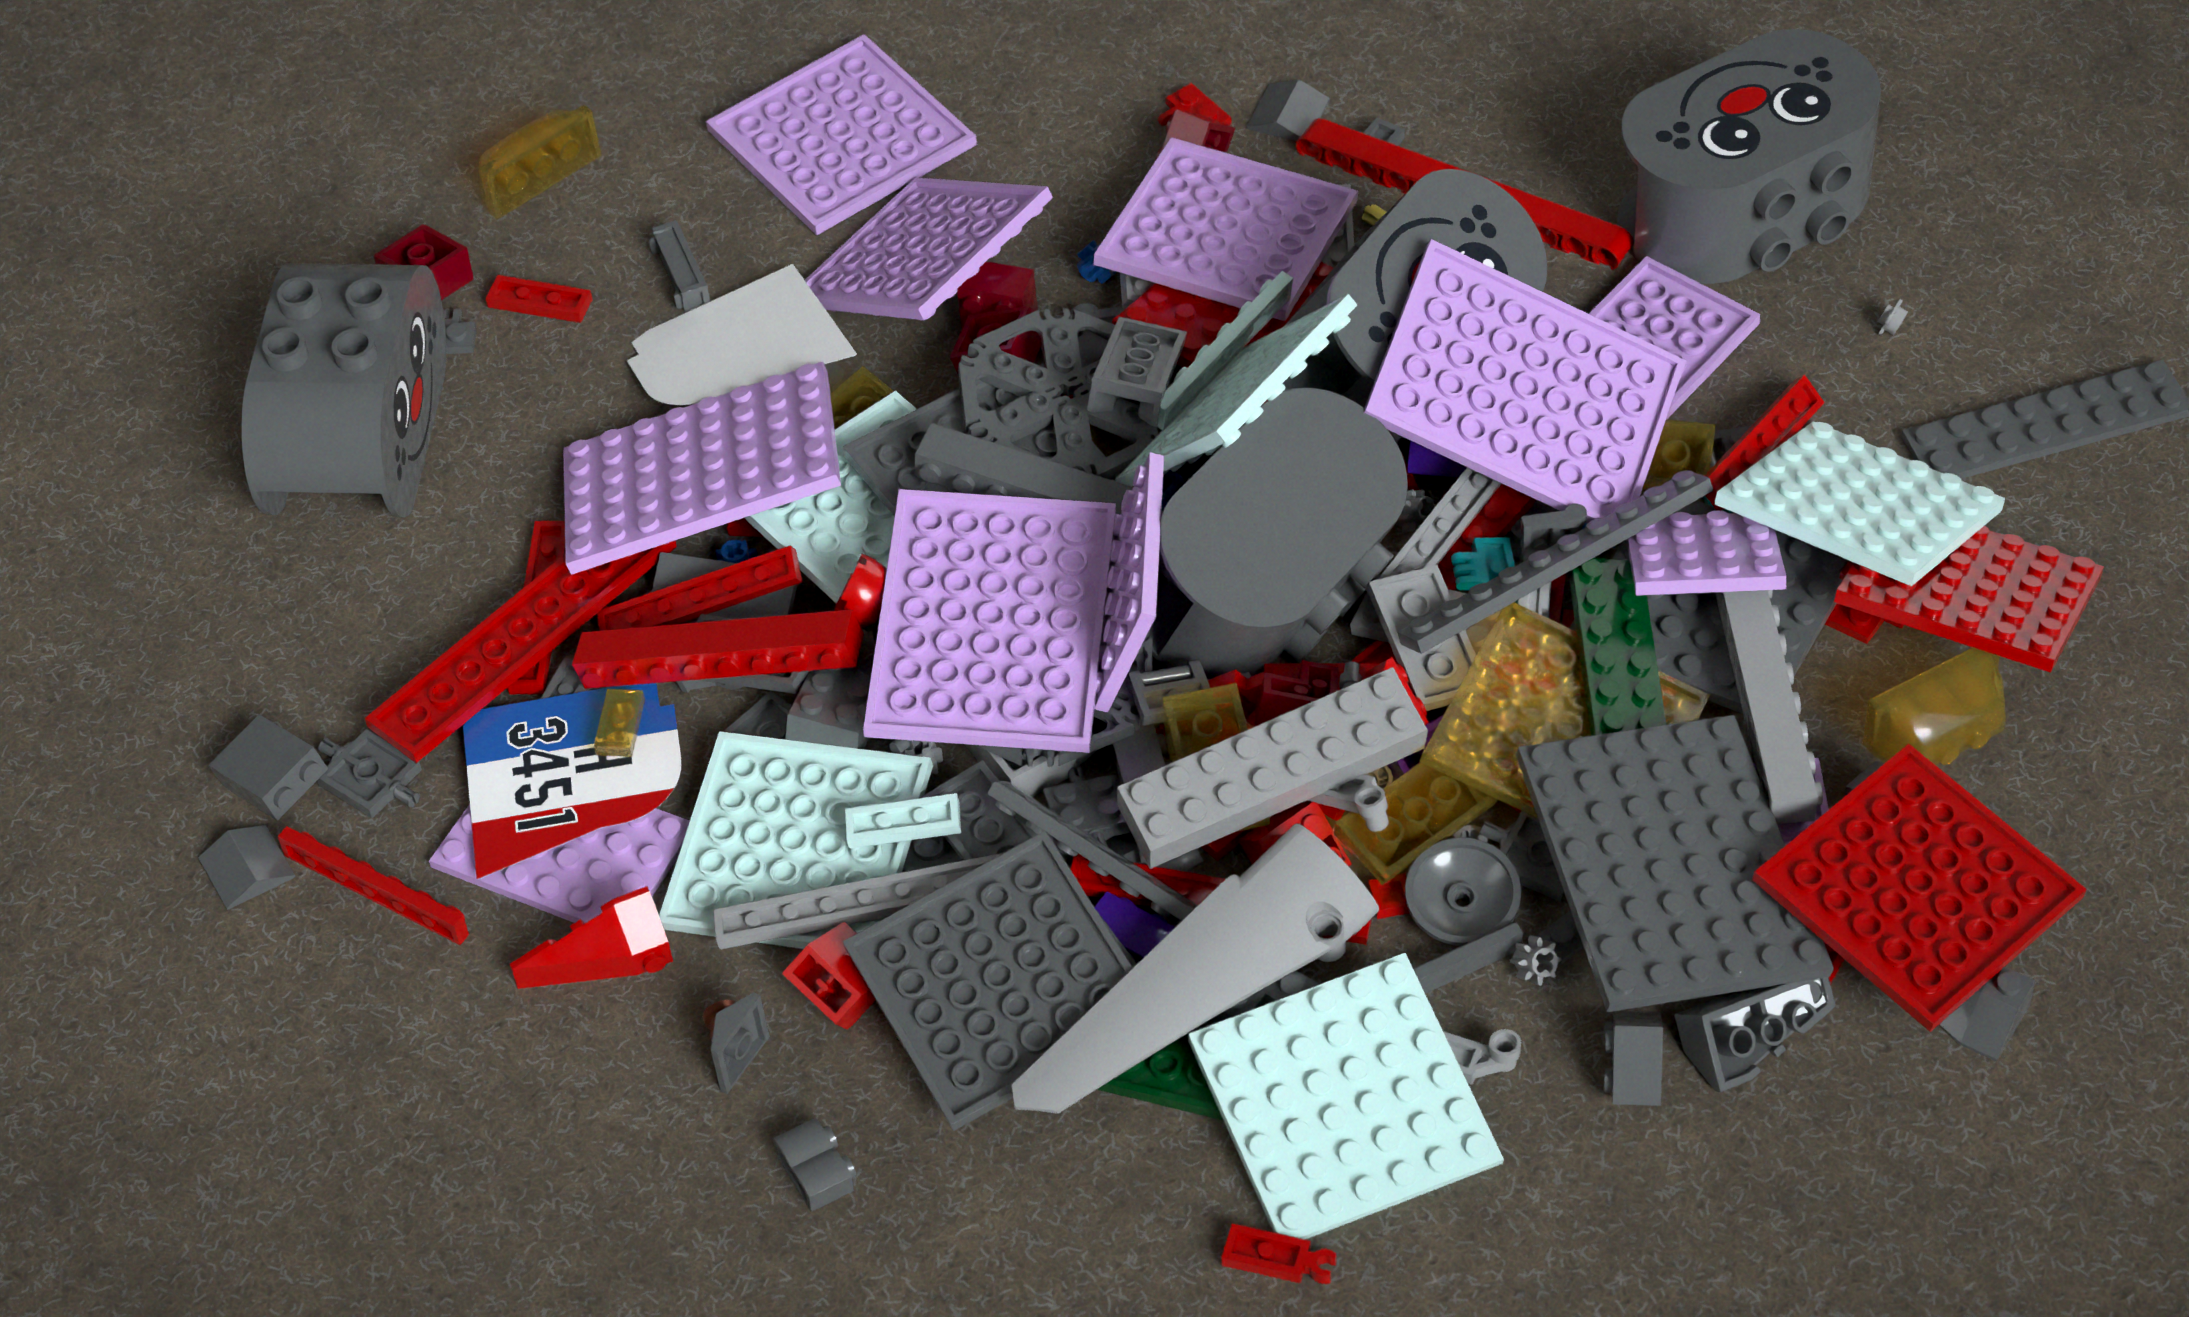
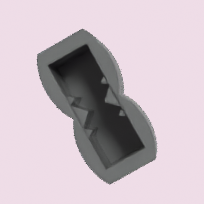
[773,1118,856,1212]

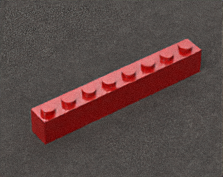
[572,609,864,689]

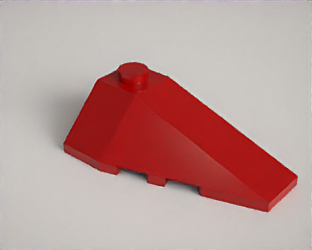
[510,886,673,989]

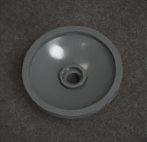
[1405,838,1521,946]

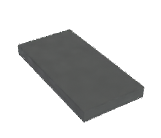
[652,552,797,624]

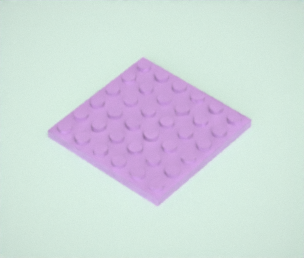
[706,34,977,235]
[1094,137,1358,321]
[805,178,1053,320]

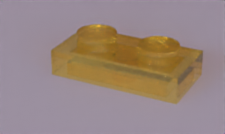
[594,689,645,757]

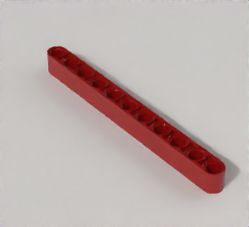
[1295,118,1634,270]

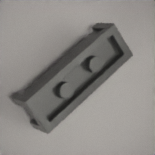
[649,220,710,313]

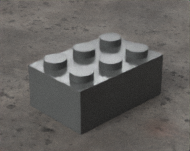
[785,658,873,749]

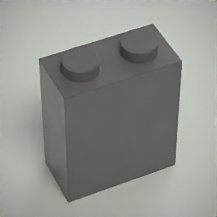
[208,714,328,821]

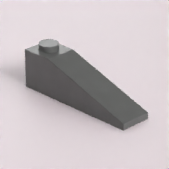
[1939,967,2035,1062]
[1674,977,1836,1092]

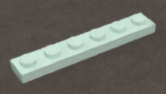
[1157,271,1293,430]

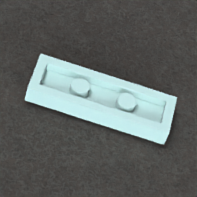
[845,793,961,848]

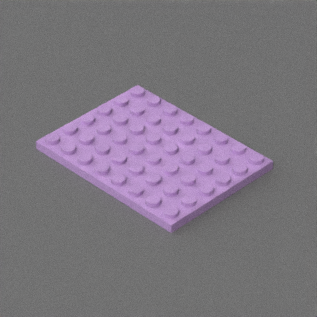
[1364,239,1686,523]
[563,361,841,575]
[863,489,1116,753]

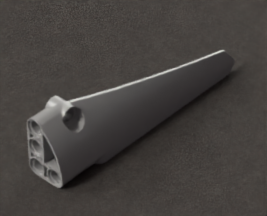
[1012,823,1379,1114]

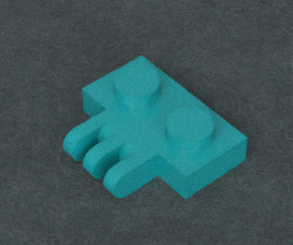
[1451,538,1519,605]

